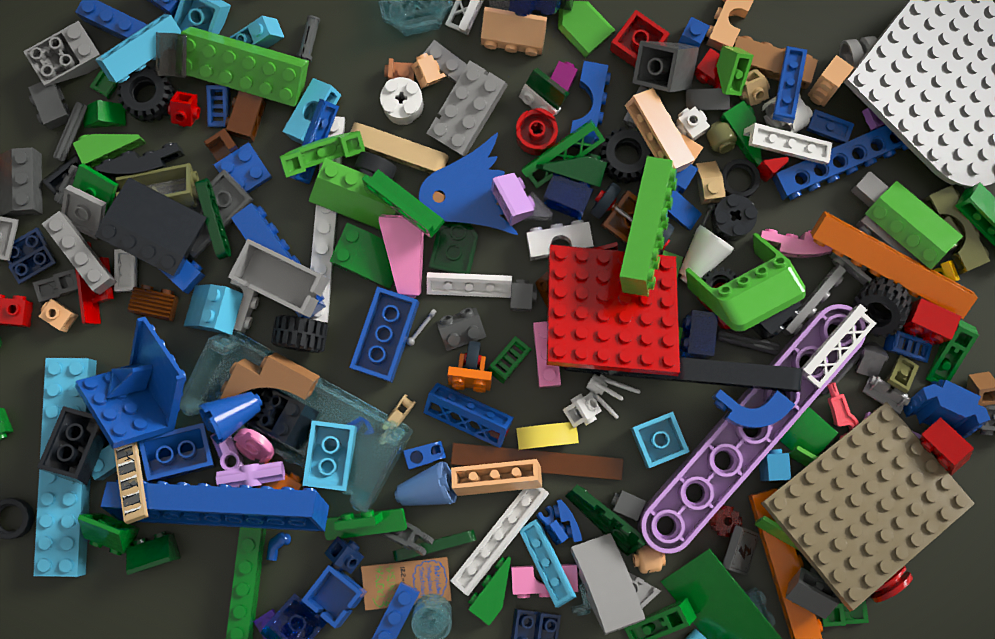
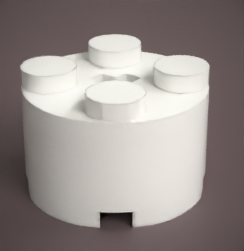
[380,77,424,125]
[762,93,813,133]

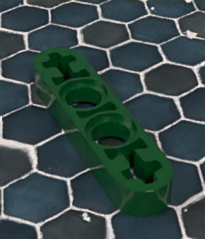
[195,178,231,260]
[392,529,476,562]

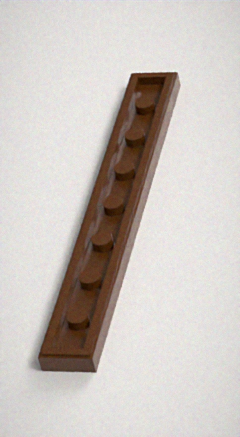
[451,443,623,480]

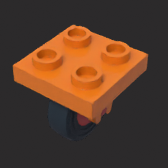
[448,341,492,393]

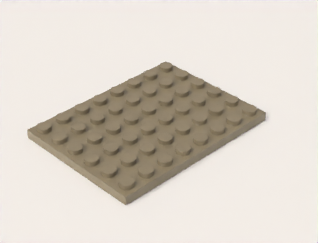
[761,402,975,612]

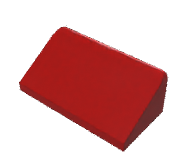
[757,157,789,182]

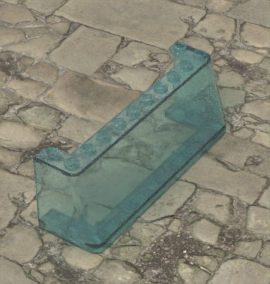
[180,330,413,512]

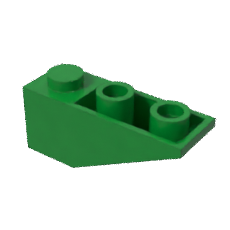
[468,555,511,626]

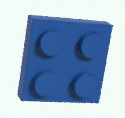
[214,142,272,193]

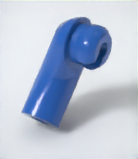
[266,532,291,561]

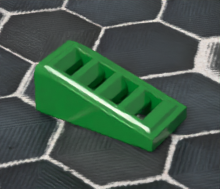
[487,336,532,384]

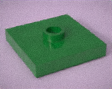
[72,163,119,214]

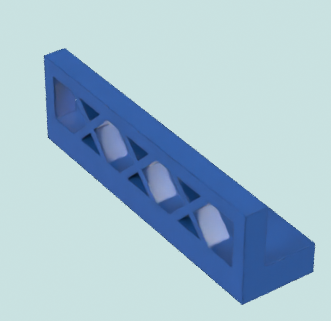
[423,383,514,448]

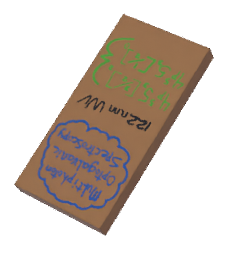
[361,557,452,610]

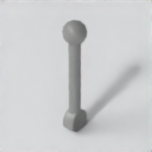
[406,309,437,346]

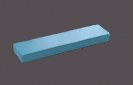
[519,519,576,608]

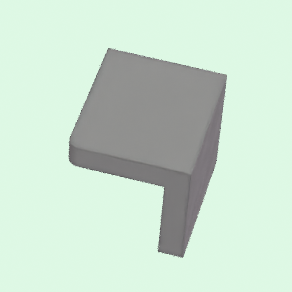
[851,172,889,207]

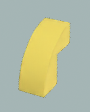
[516,422,579,450]

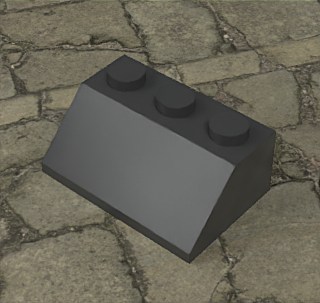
[0,147,43,217]

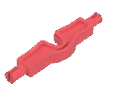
[827,382,859,439]

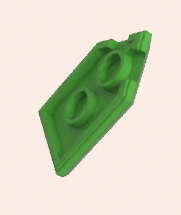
[558,1,616,58]

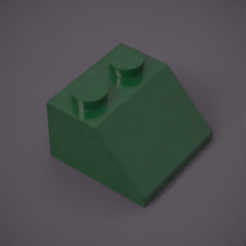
[126,531,181,575]

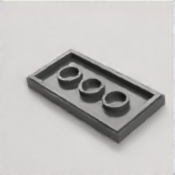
[189,169,254,258]

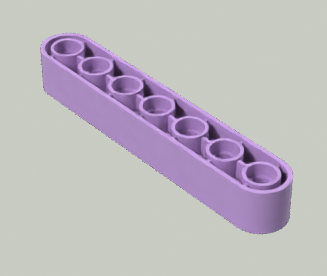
[637,304,866,553]

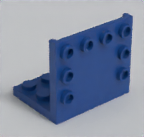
[75,317,186,449]

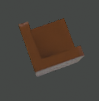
[204,128,239,162]

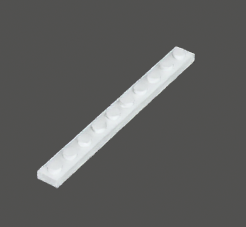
[310,117,345,323]

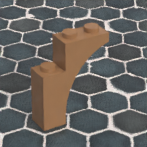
[220,352,320,400]

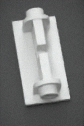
[519,84,561,116]

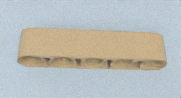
[351,122,449,174]

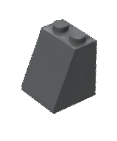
[632,41,699,92]

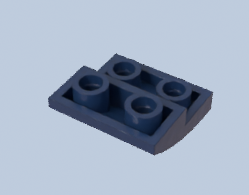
[7,228,57,284]
[511,608,561,639]

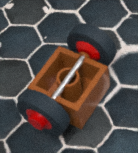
[590,182,674,251]

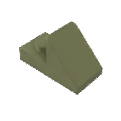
[884,355,919,394]

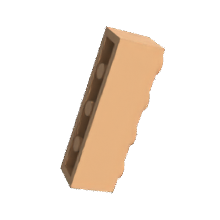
[625,88,695,172]
[451,459,542,496]

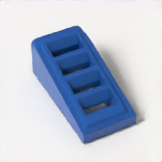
[206,85,231,127]
[883,331,932,363]

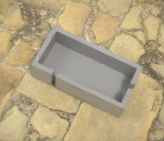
[426,60,508,156]
[228,239,330,318]

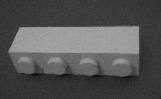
[42,211,117,295]

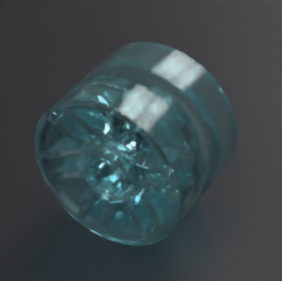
[411,594,452,639]

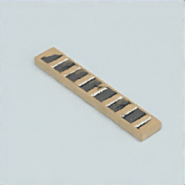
[114,442,148,524]

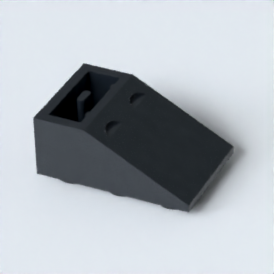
[247,387,319,450]

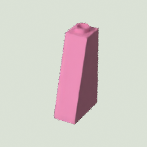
[379,214,424,298]

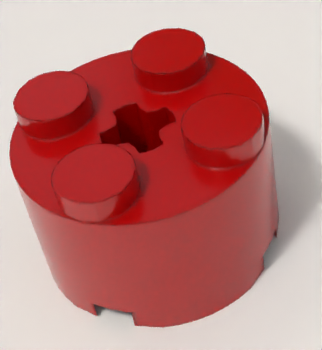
[516,108,558,155]

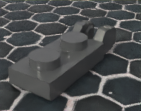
[379,522,434,556]

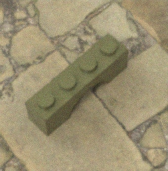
[923,185,990,274]

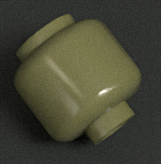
[706,121,737,154]

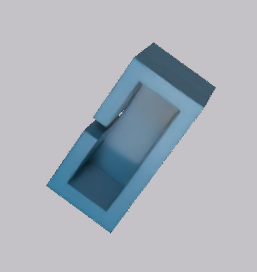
[759,449,791,481]

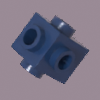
[324,536,364,574]

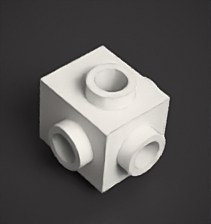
[676,107,710,141]
[563,393,602,428]

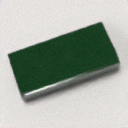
[526,68,570,110]

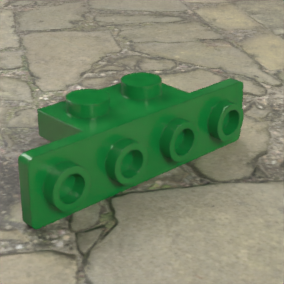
[324,508,407,540]

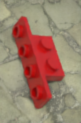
[75,242,114,325]

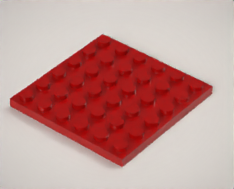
[547,245,680,376]

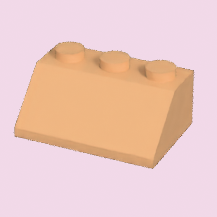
[481,7,547,56]

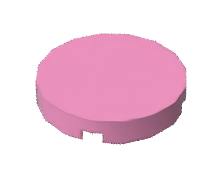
[234,428,274,463]

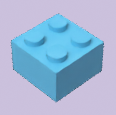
[630,412,689,468]

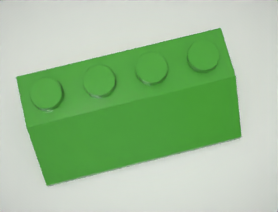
[308,158,396,230]
[865,181,963,269]

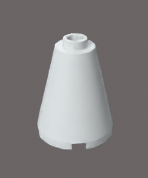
[679,225,734,283]

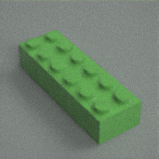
[176,26,309,107]
[620,156,677,297]

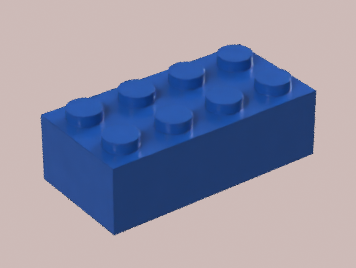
[349,287,419,383]

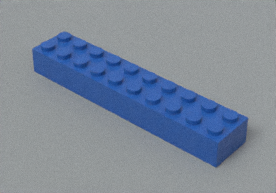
[101,480,329,531]

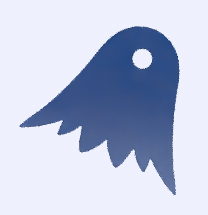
[419,133,518,235]

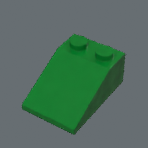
[330,223,394,289]
[78,513,140,556]

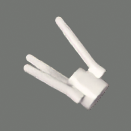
[586,374,640,419]

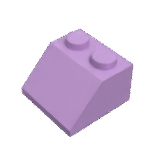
[491,173,536,226]

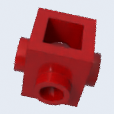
[168,91,200,127]

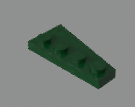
[565,484,647,556]

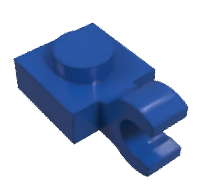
[536,506,569,545]

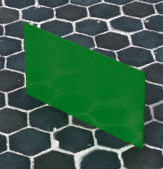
[660,548,782,639]

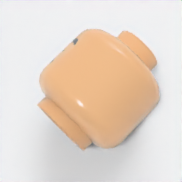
[632,545,666,574]

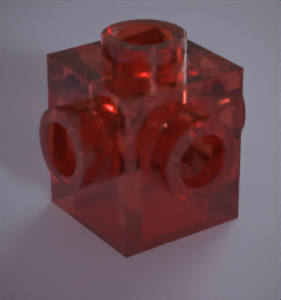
[709,505,742,537]

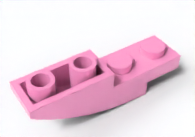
[759,229,833,258]

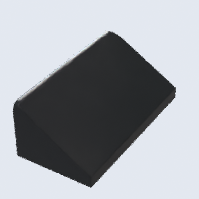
[43,154,82,195]

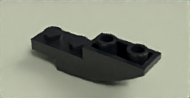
[95,143,185,178]

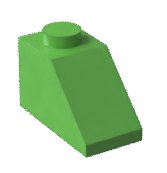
[716,46,754,96]

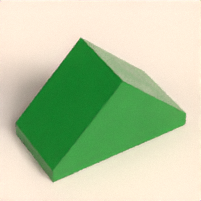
[84,100,127,128]

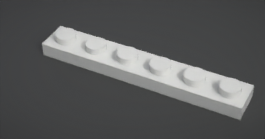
[451,488,549,596]

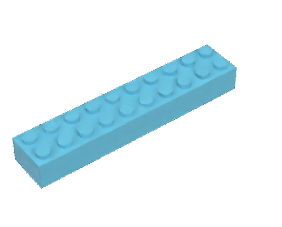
[33,358,97,577]

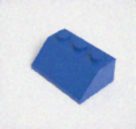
[138,423,215,483]

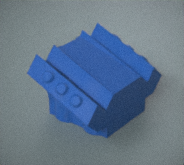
[903,379,991,438]

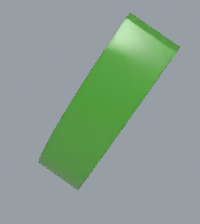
[279,131,365,178]

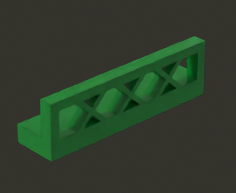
[521,119,606,188]
[362,169,445,238]

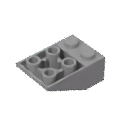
[23,21,101,87]

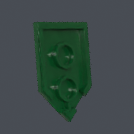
[428,222,479,274]

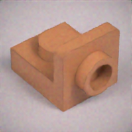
[384,58,415,81]

